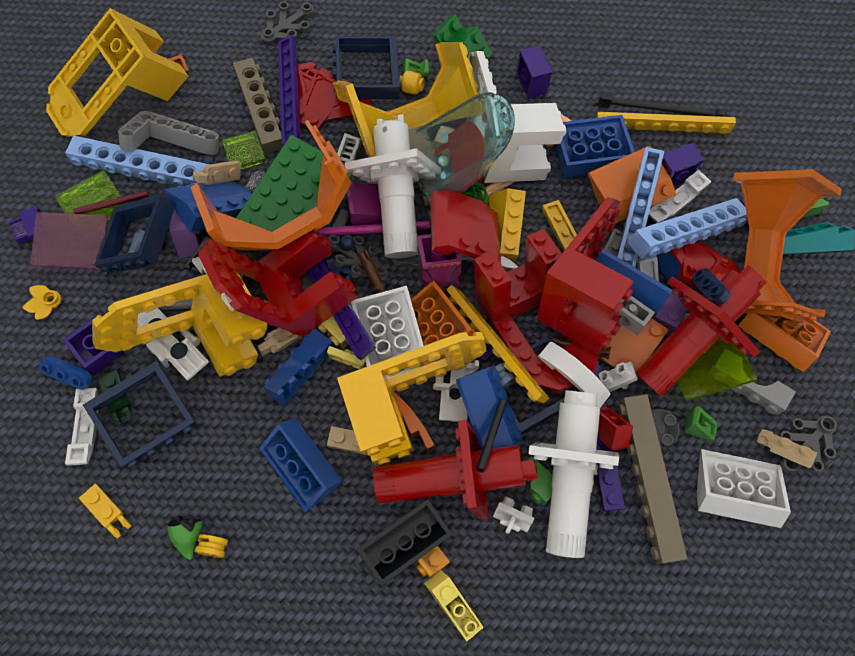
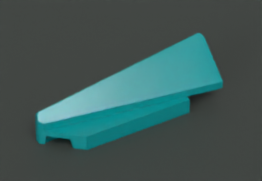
[783,222,855,254]

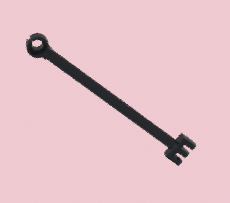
[597,93,727,117]

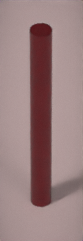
[73,190,149,216]

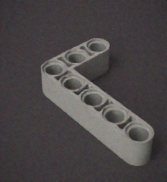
[118,111,219,155]

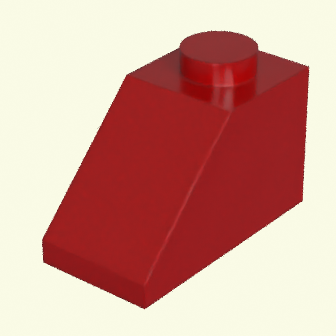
[598,407,633,450]

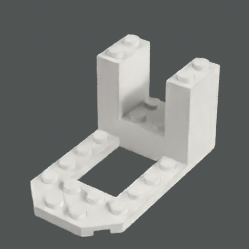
[466,51,566,183]

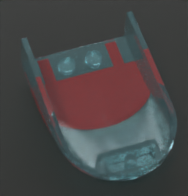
[416,92,515,196]

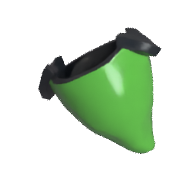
[166,516,202,560]

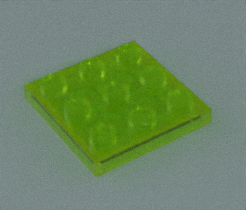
[55,170,126,239]

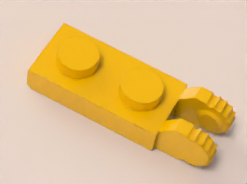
[79,483,132,539]

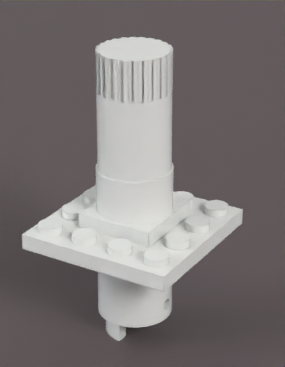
[345,114,441,258]
[529,390,619,558]

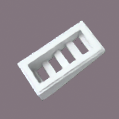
[337,133,362,162]

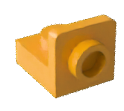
[416,546,450,579]

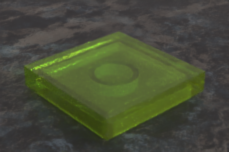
[222,131,266,169]

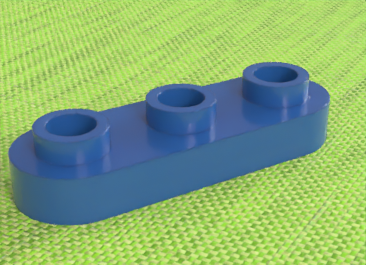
[40,355,92,390]

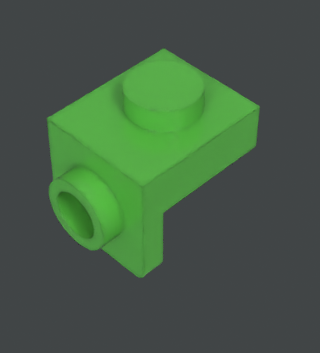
[402,59,429,78]

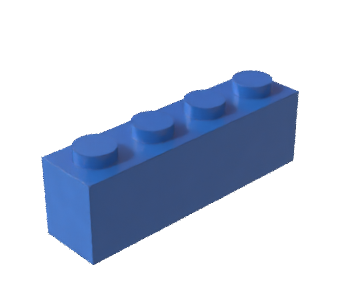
[263,329,334,407]

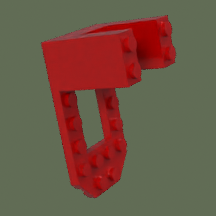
[537,197,634,354]
[198,229,358,337]
[474,229,599,394]

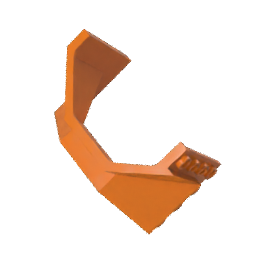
[191,120,352,250]
[734,169,842,324]

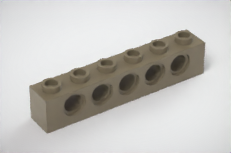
[233,57,283,154]

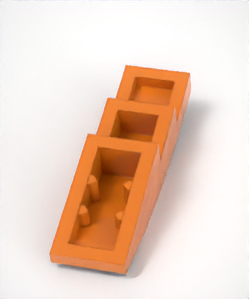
[394,392,435,453]

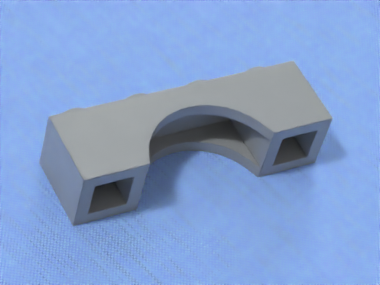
[708,349,796,416]

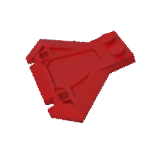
[297,62,373,131]
[670,240,741,295]

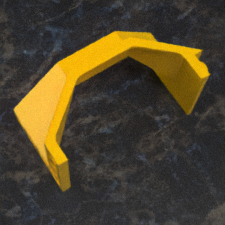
[333,42,484,157]

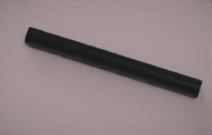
[476,399,507,473]

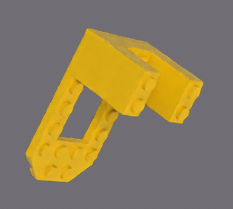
[46,8,189,137]
[92,271,267,377]
[337,332,486,466]

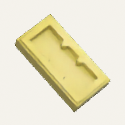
[327,346,367,369]

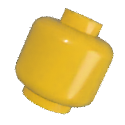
[399,71,425,95]

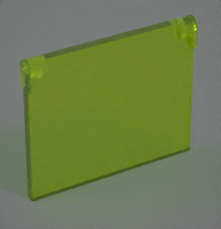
[677,339,757,401]

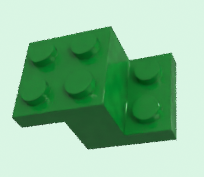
[432,14,493,59]

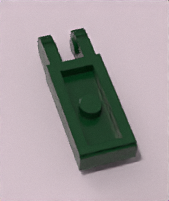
[97,370,134,426]

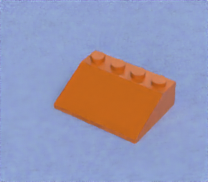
[588,146,676,223]
[411,280,475,366]
[738,314,831,372]
[598,318,668,372]

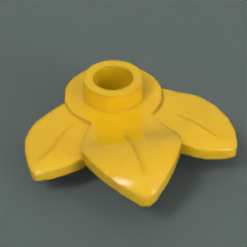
[22,285,62,320]

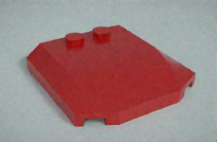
[430,190,501,264]

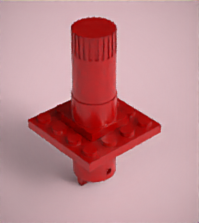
[635,265,766,397]
[373,420,538,521]

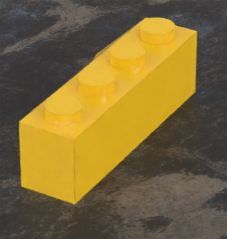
[488,188,526,263]

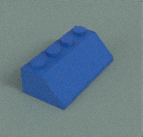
[596,249,672,316]
[456,365,522,450]
[259,418,343,512]

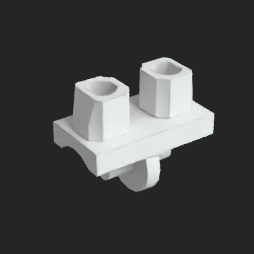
[599,361,638,392]
[493,497,534,534]

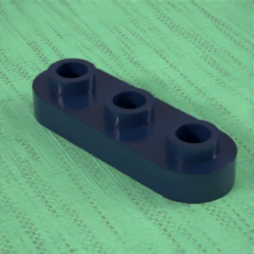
[692,268,730,306]

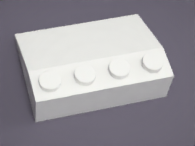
[351,286,424,367]
[697,449,791,528]

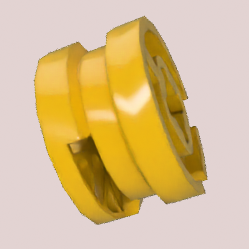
[195,534,228,558]

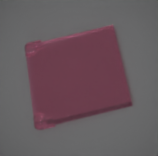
[30,212,107,269]

